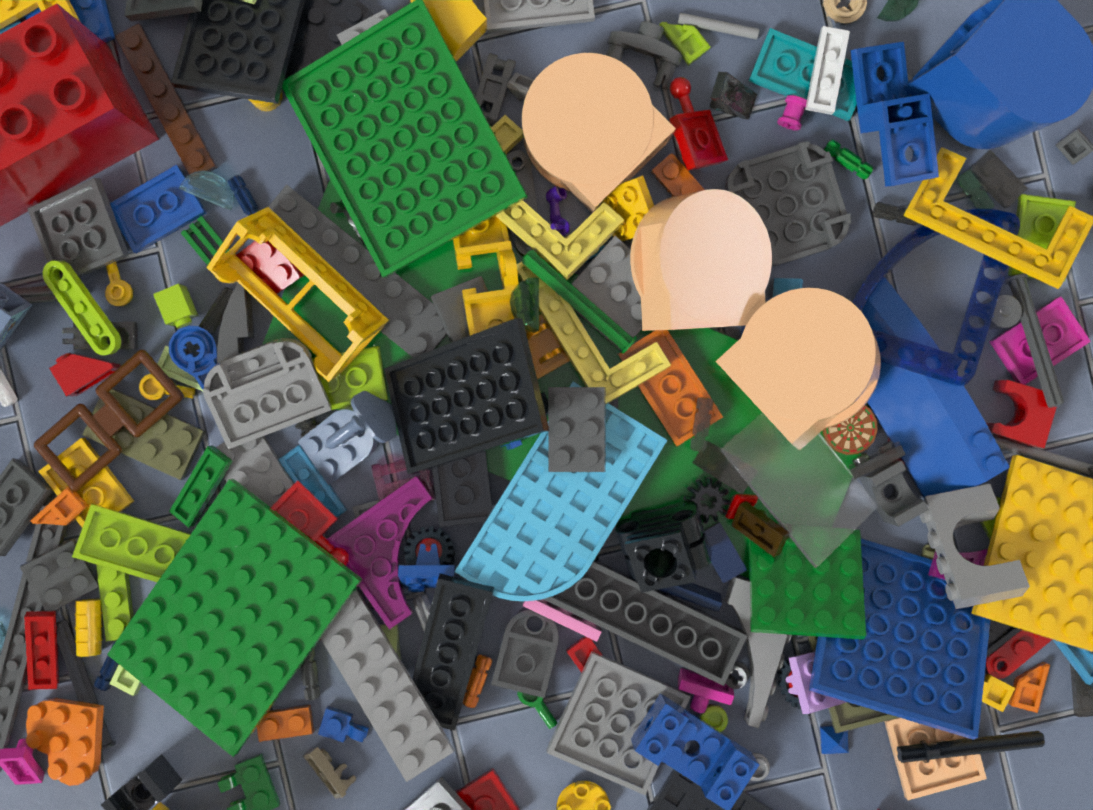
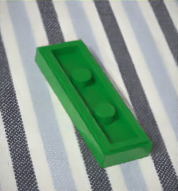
[169,445,233,528]

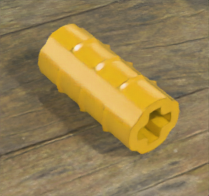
[74,599,103,657]

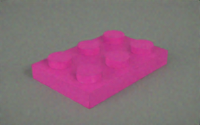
[989,296,1091,385]

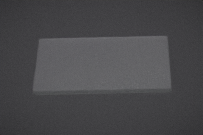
[720,412,878,568]

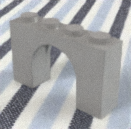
[919,484,1030,609]

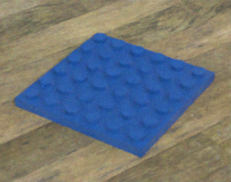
[809,539,990,739]

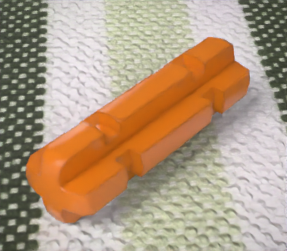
[462,654,493,708]

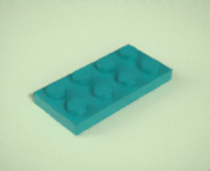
[748,28,857,121]

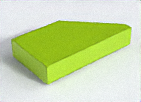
[659,22,711,66]

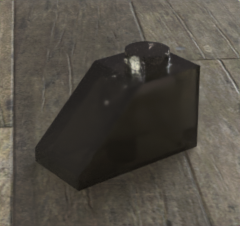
[692,440,757,494]

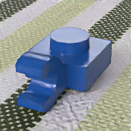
[318,706,369,743]

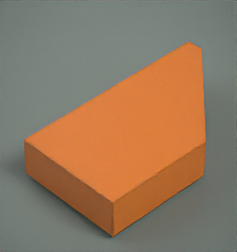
[30,487,89,525]
[1008,662,1050,713]

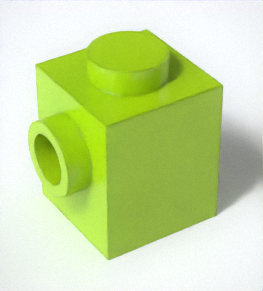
[153,284,199,328]

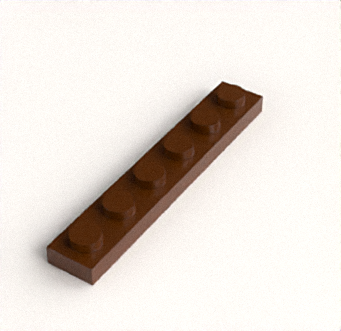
[115,23,217,181]

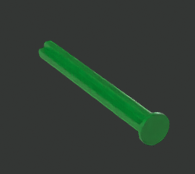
[522,250,637,354]

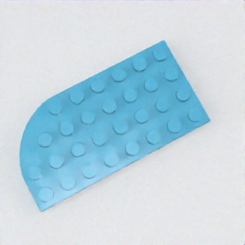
[455,382,667,601]

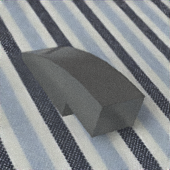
[217,283,254,363]

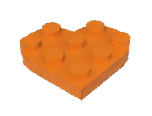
[26,698,104,786]

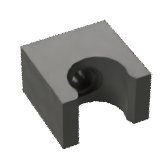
[857,458,929,527]

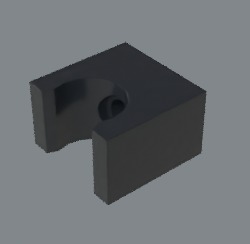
[101,754,182,810]

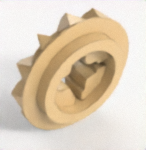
[822,0,867,25]

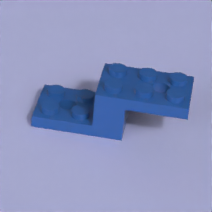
[850,41,939,187]

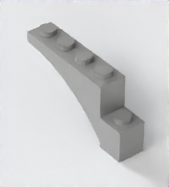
[724,576,792,728]

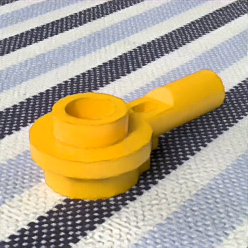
[105,262,133,307]
[139,374,195,400]

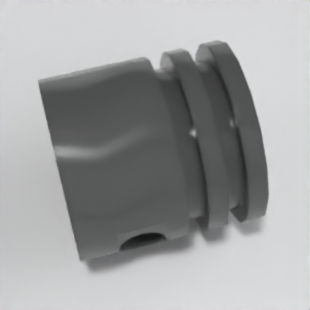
[978,295,1022,330]

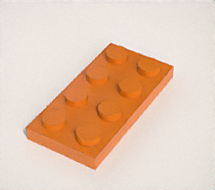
[617,330,723,446]

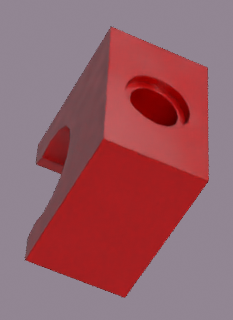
[986,380,1057,448]

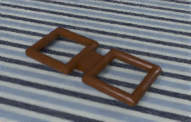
[34,349,184,492]

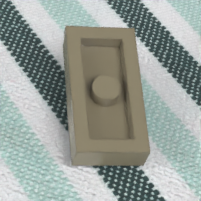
[303,747,356,799]

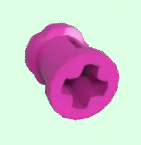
[777,95,807,131]

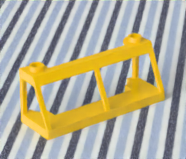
[206,207,389,382]

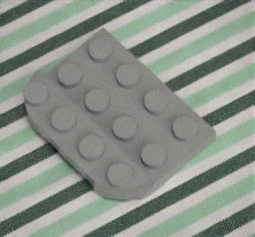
[203,338,332,449]

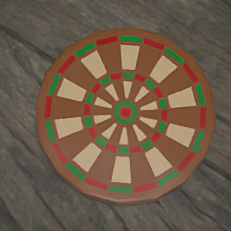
[822,405,878,455]

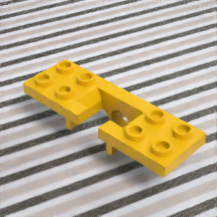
[453,216,526,336]

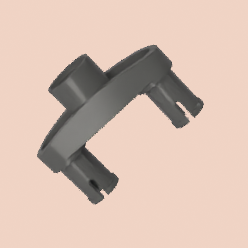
[606,21,682,90]

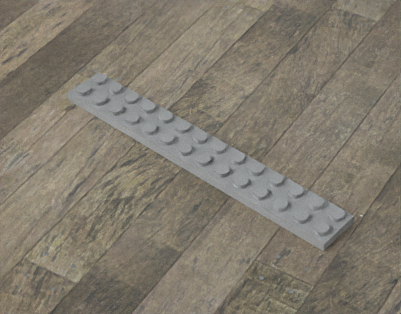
[216,436,455,782]

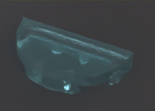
[179,171,234,211]

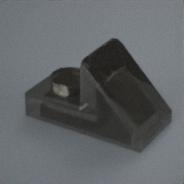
[710,72,757,120]

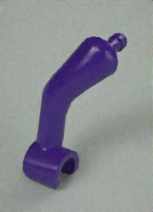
[546,187,570,236]

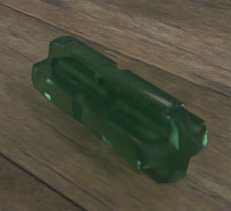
[957,170,995,215]

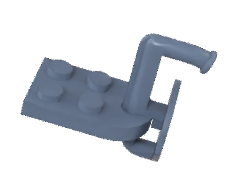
[298,391,397,486]

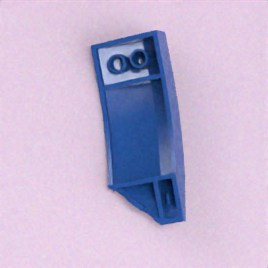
[856,275,1010,499]

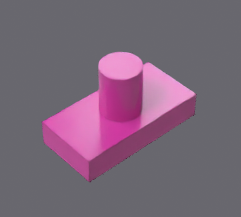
[678,668,734,713]
[0,739,45,785]

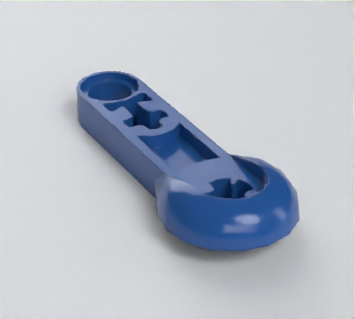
[169,326,217,390]

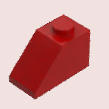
[49,353,121,397]

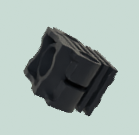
[615,501,712,593]

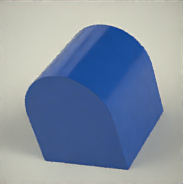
[903,0,1093,149]

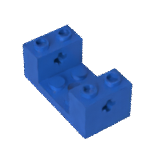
[631,693,760,810]

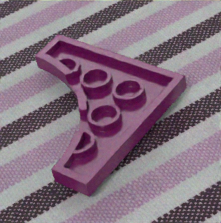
[327,476,433,630]

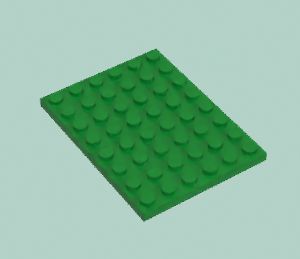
[282,0,528,278]
[107,479,363,757]

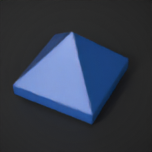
[820,726,849,754]

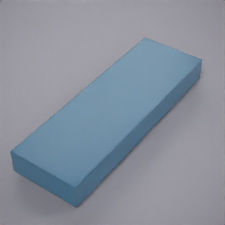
[278,444,347,517]

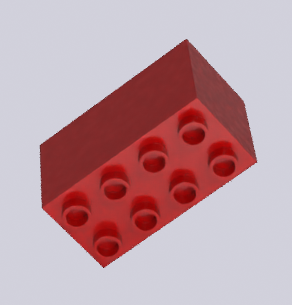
[0,3,159,227]

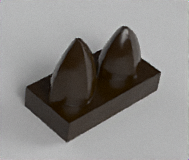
[731,501,791,557]

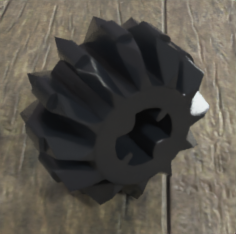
[683,477,731,524]

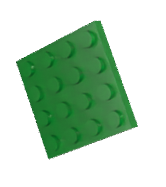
[749,525,866,639]

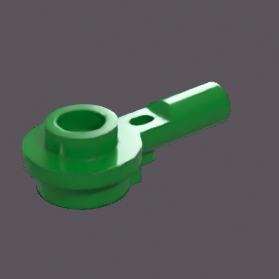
[517,692,558,729]

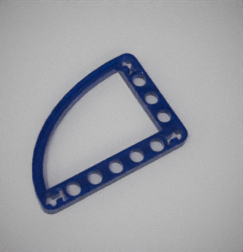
[852,209,1020,386]

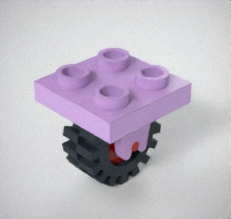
[778,651,846,714]

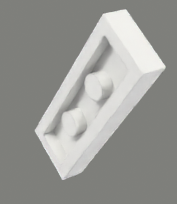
[805,26,850,115]

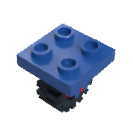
[398,526,459,593]

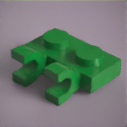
[217,753,280,810]

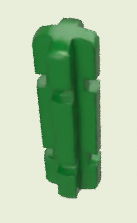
[824,139,874,179]

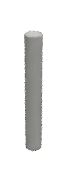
[678,12,759,40]

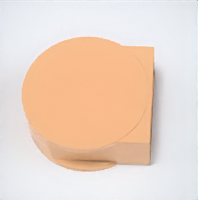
[522,53,676,213]
[630,189,772,331]
[716,288,881,450]

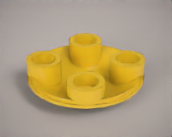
[556,781,611,810]

